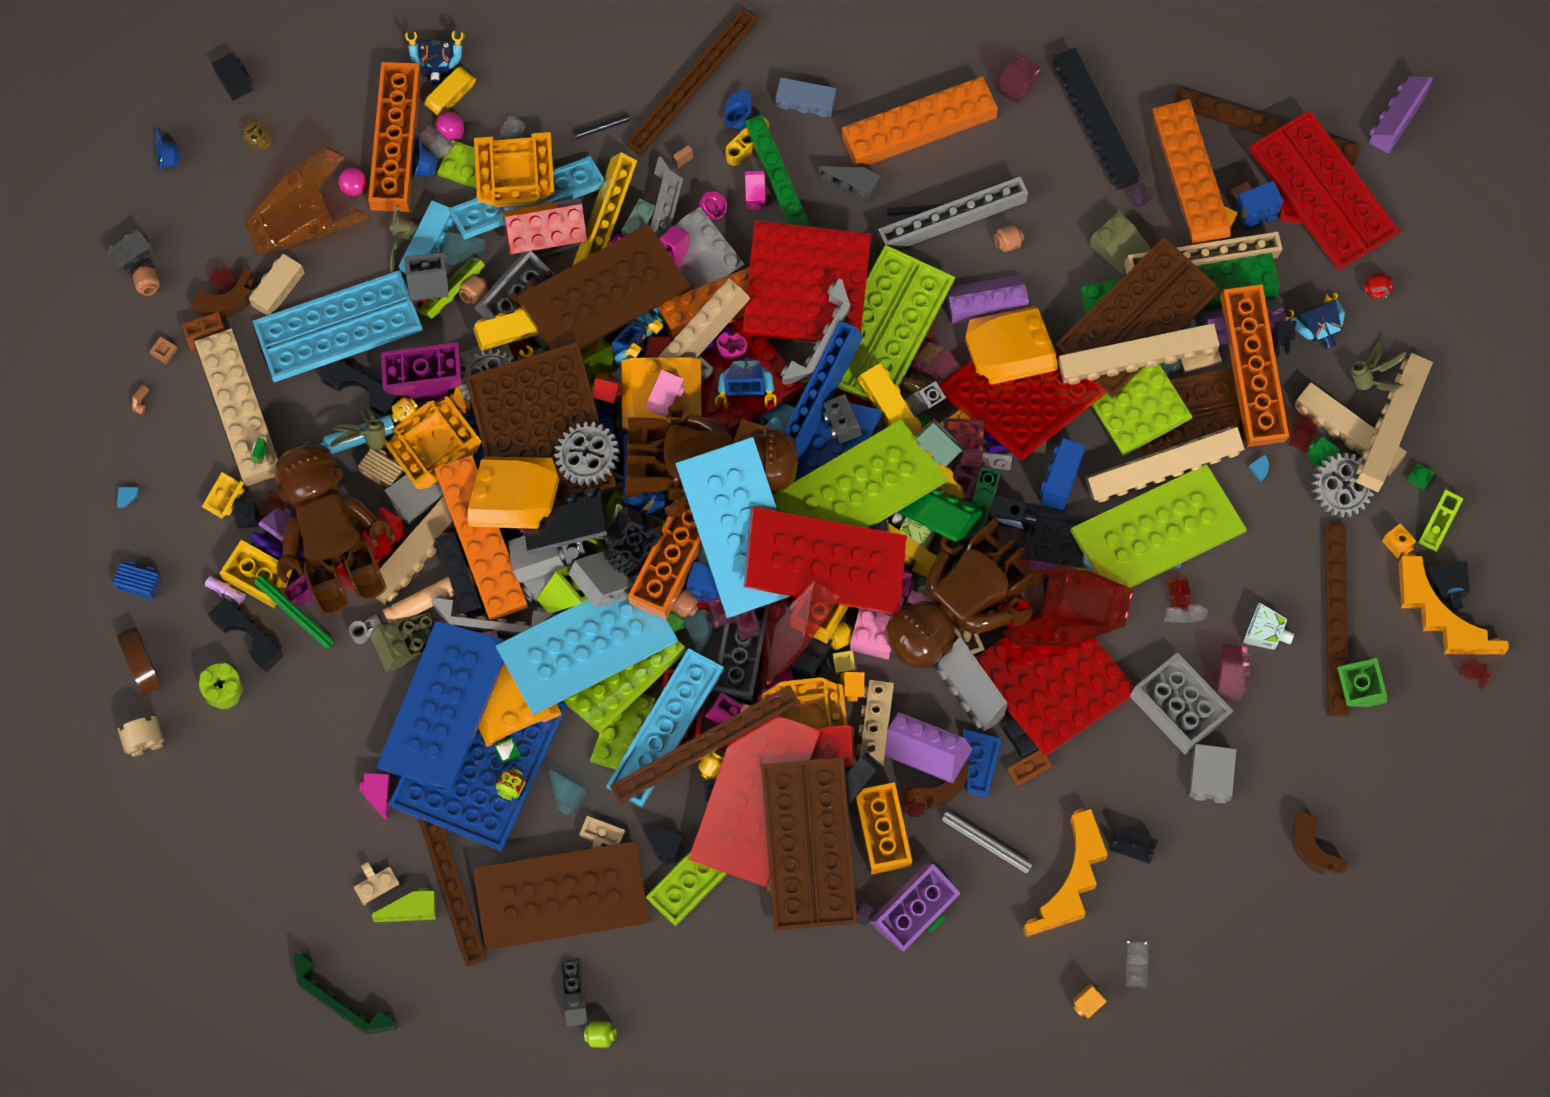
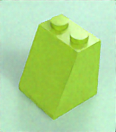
[537,563,589,614]

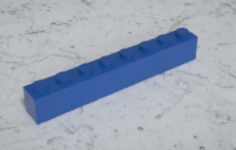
[784,321,863,465]

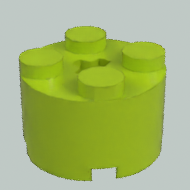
[199,663,243,709]

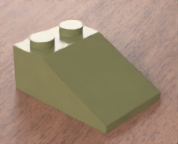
[1090,211,1152,277]

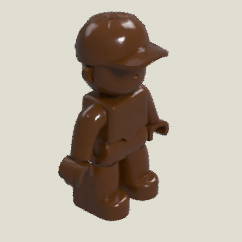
[626,402,798,517]
[274,443,395,614]
[885,518,1045,668]

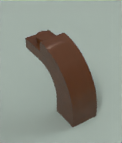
[191,268,255,319]
[117,627,162,696]
[906,759,968,809]
[1292,811,1349,874]

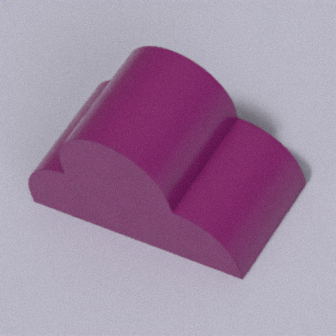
[381,342,462,401]

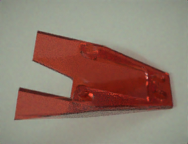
[1003,558,1133,646]
[758,580,840,690]

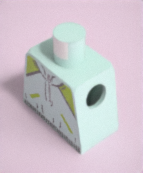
[1243,603,1295,650]

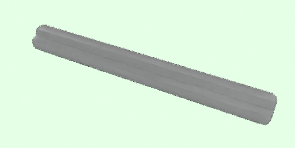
[942,811,1033,873]

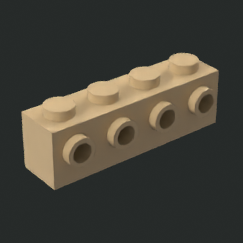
[856,680,894,766]

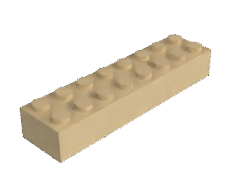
[194,328,278,487]

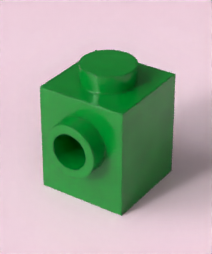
[1307,437,1341,467]

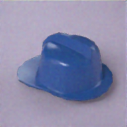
[724,90,754,131]
[155,128,180,172]
[412,135,437,179]

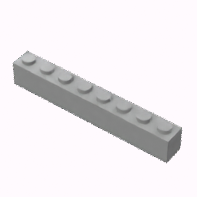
[877,176,1028,250]

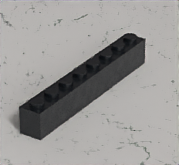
[1052,47,1140,190]

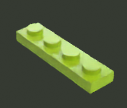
[418,256,485,319]

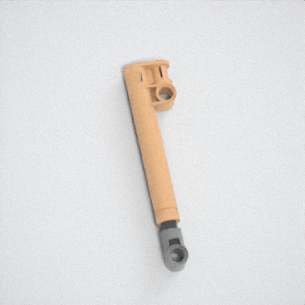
[349,547,511,644]

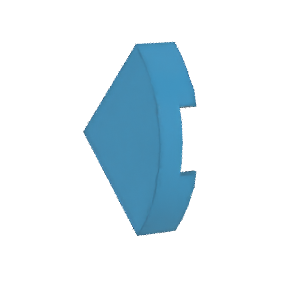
[1248,455,1269,482]
[117,487,140,508]

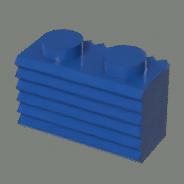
[113,561,161,600]

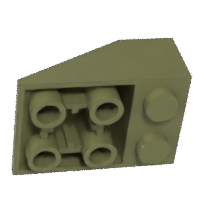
[370,612,435,672]

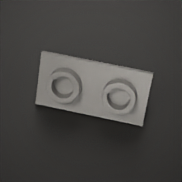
[971,447,1012,470]

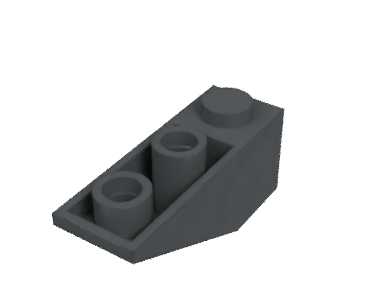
[819,166,881,202]
[560,960,588,1027]

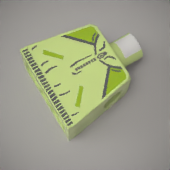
[892,512,937,550]

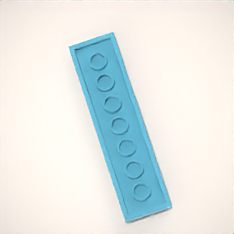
[449,156,605,240]
[606,648,724,807]

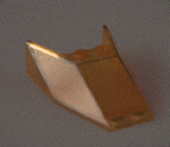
[245,147,371,256]

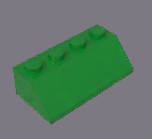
[898,487,982,542]

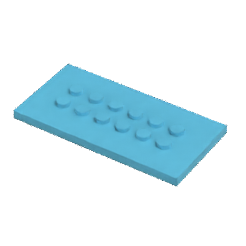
[253,270,423,382]
[675,437,790,618]
[496,574,678,715]

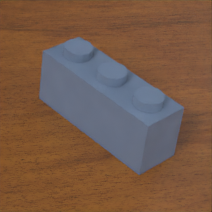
[776,78,836,117]

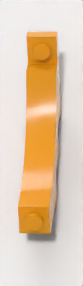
[1399,554,1509,654]
[1023,808,1108,937]

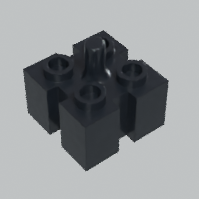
[604,506,663,564]
[786,633,833,680]

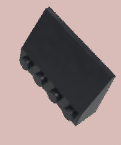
[524,488,607,554]

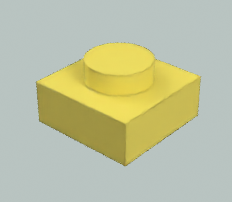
[832,651,856,675]

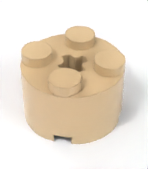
[117,716,164,757]

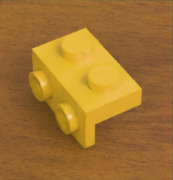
[201,472,245,519]

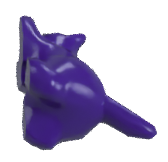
[249,531,305,560]

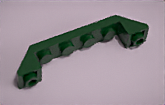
[951,465,1001,570]
[294,952,398,1035]

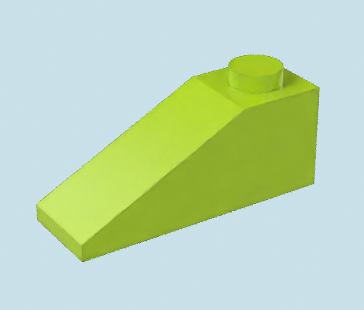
[1418,488,1464,552]
[372,888,436,922]

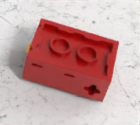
[811,725,856,769]

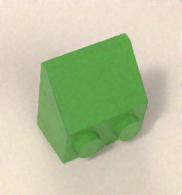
[1337,658,1387,707]

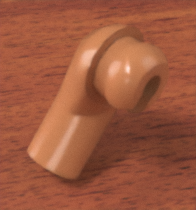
[132,385,149,415]

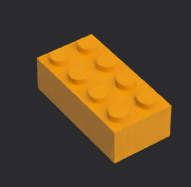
[855,782,912,875]

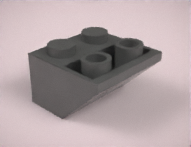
[404,252,449,302]

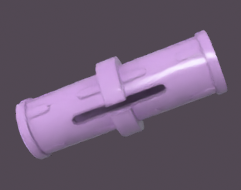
[205,575,246,605]

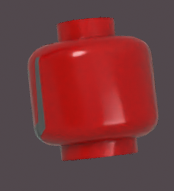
[1364,273,1394,300]

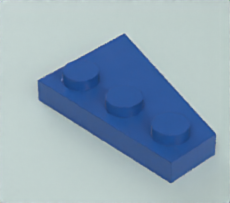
[962,729,1002,798]

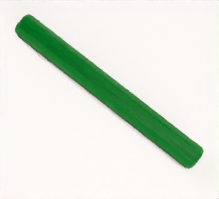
[254,575,334,649]

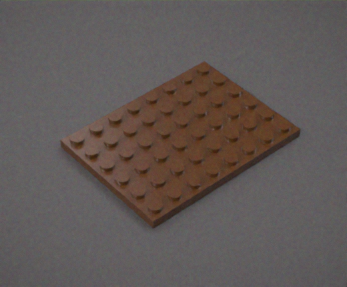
[465,342,618,498]

